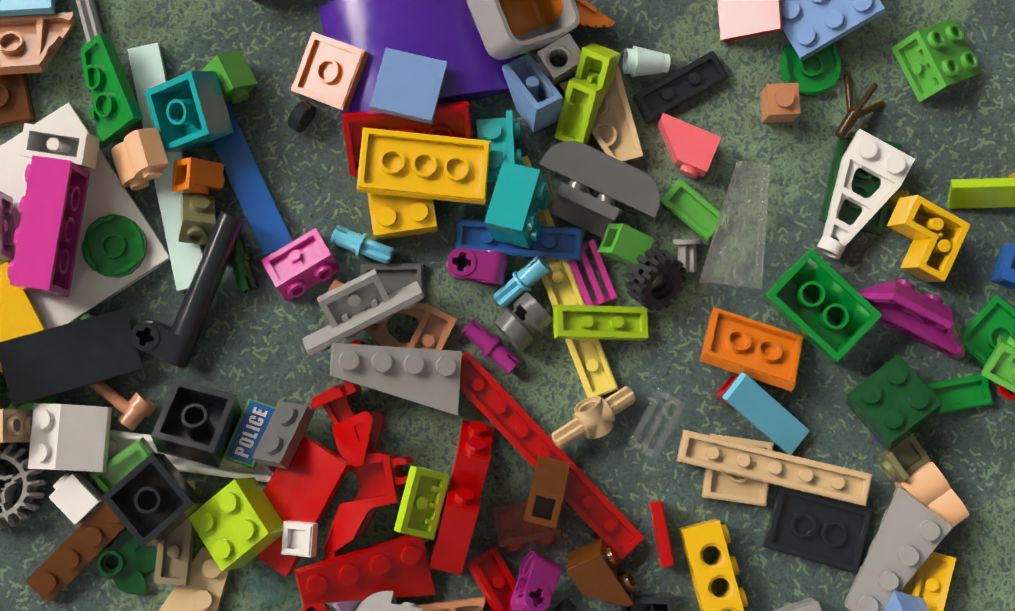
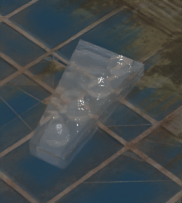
[699,160,770,290]

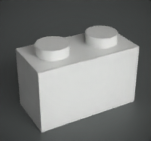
[19,123,100,169]

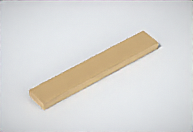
[676,430,873,506]

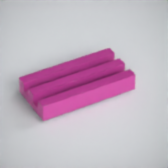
[569,239,617,306]

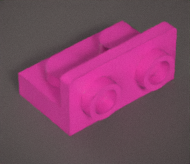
[261,228,340,301]

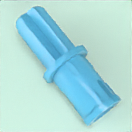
[330,225,394,264]
[494,255,551,307]

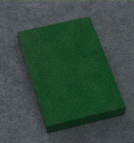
[819,132,902,236]

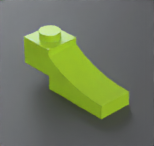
[555,43,621,145]

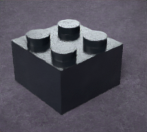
[151,379,241,468]
[101,453,204,548]

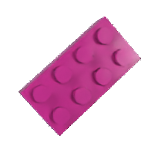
[8,155,90,297]

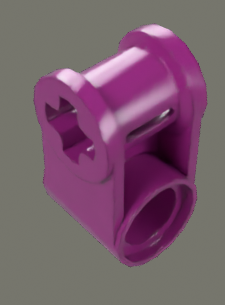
[446,248,508,287]
[510,551,562,611]

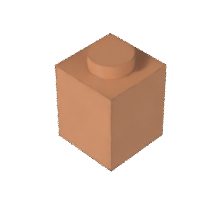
[760,83,801,123]

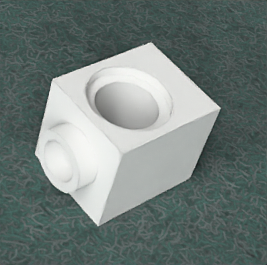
[536,33,581,85]
[49,473,104,525]

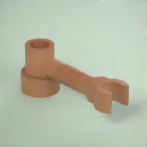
[89,381,157,431]

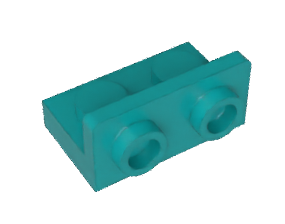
[476,110,523,182]

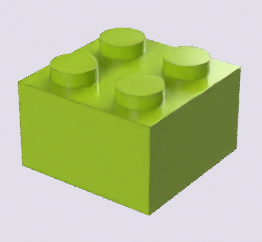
[188,477,283,572]

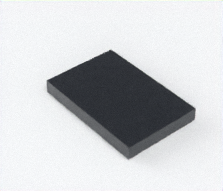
[762,485,873,574]

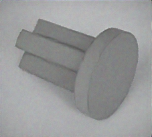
[673,239,701,273]

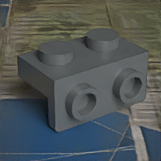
[550,180,620,238]
[252,401,315,473]

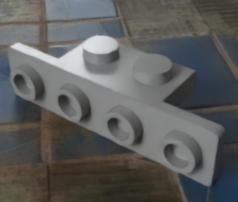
[302,269,425,355]

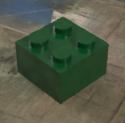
[846,355,942,452]

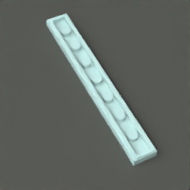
[127,43,203,292]

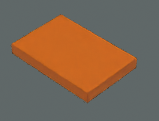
[700,307,804,392]

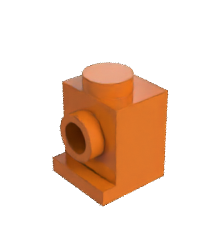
[171,157,225,195]

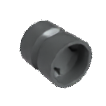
[494,292,553,352]

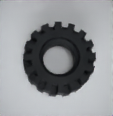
[625,249,686,311]

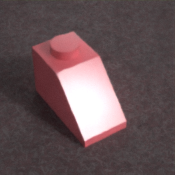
[657,113,721,178]

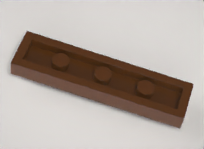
[25,501,125,604]

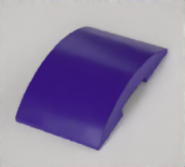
[318,0,519,124]

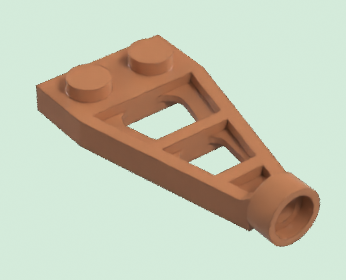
[328,279,457,350]

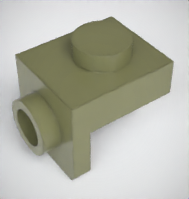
[178,193,216,245]
[878,433,931,482]

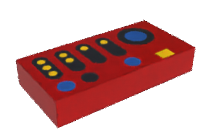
[647,500,675,568]

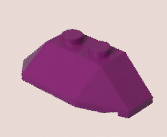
[857,279,966,359]

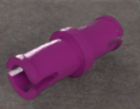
[461,318,522,375]

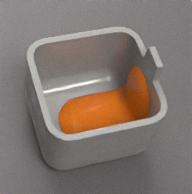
[466,0,580,60]

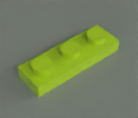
[553,304,649,340]

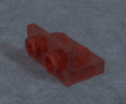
[491,500,563,551]

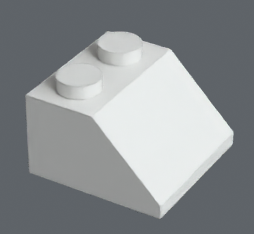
[28,403,112,472]

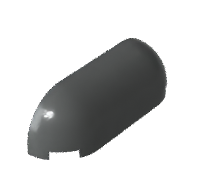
[539,141,660,219]

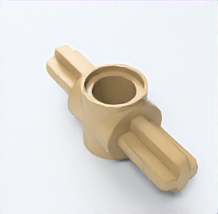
[552,386,636,449]

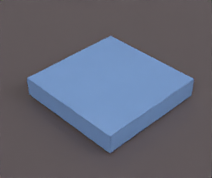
[369,48,448,124]

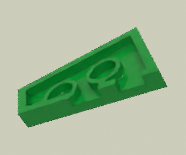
[80,33,143,148]

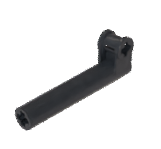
[131,211,245,368]

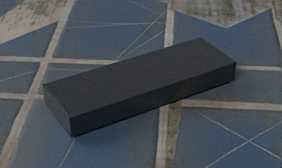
[632,51,729,124]

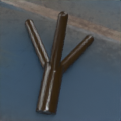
[835,74,885,140]

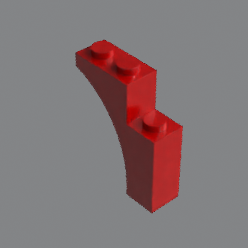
[429,420,494,575]

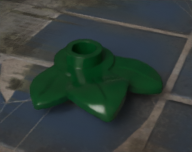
[96,530,157,594]

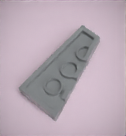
[329,343,462,416]

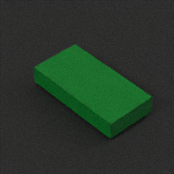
[925,374,994,414]

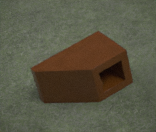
[523,455,570,529]
[567,537,636,607]

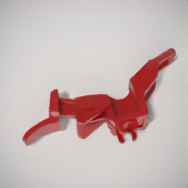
[310,339,414,561]

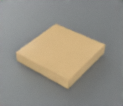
[702,434,774,506]

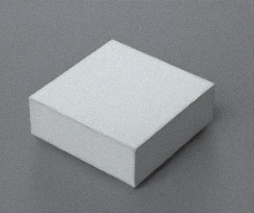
[281,520,318,557]

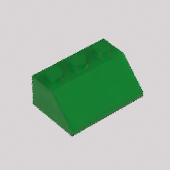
[762,249,882,362]

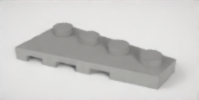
[844,485,953,611]

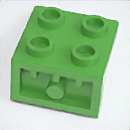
[891,19,982,102]

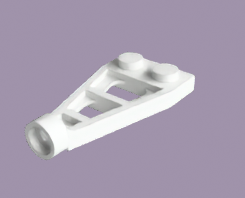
[816,129,915,260]

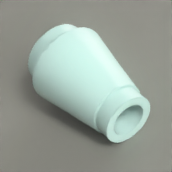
[623,46,670,77]

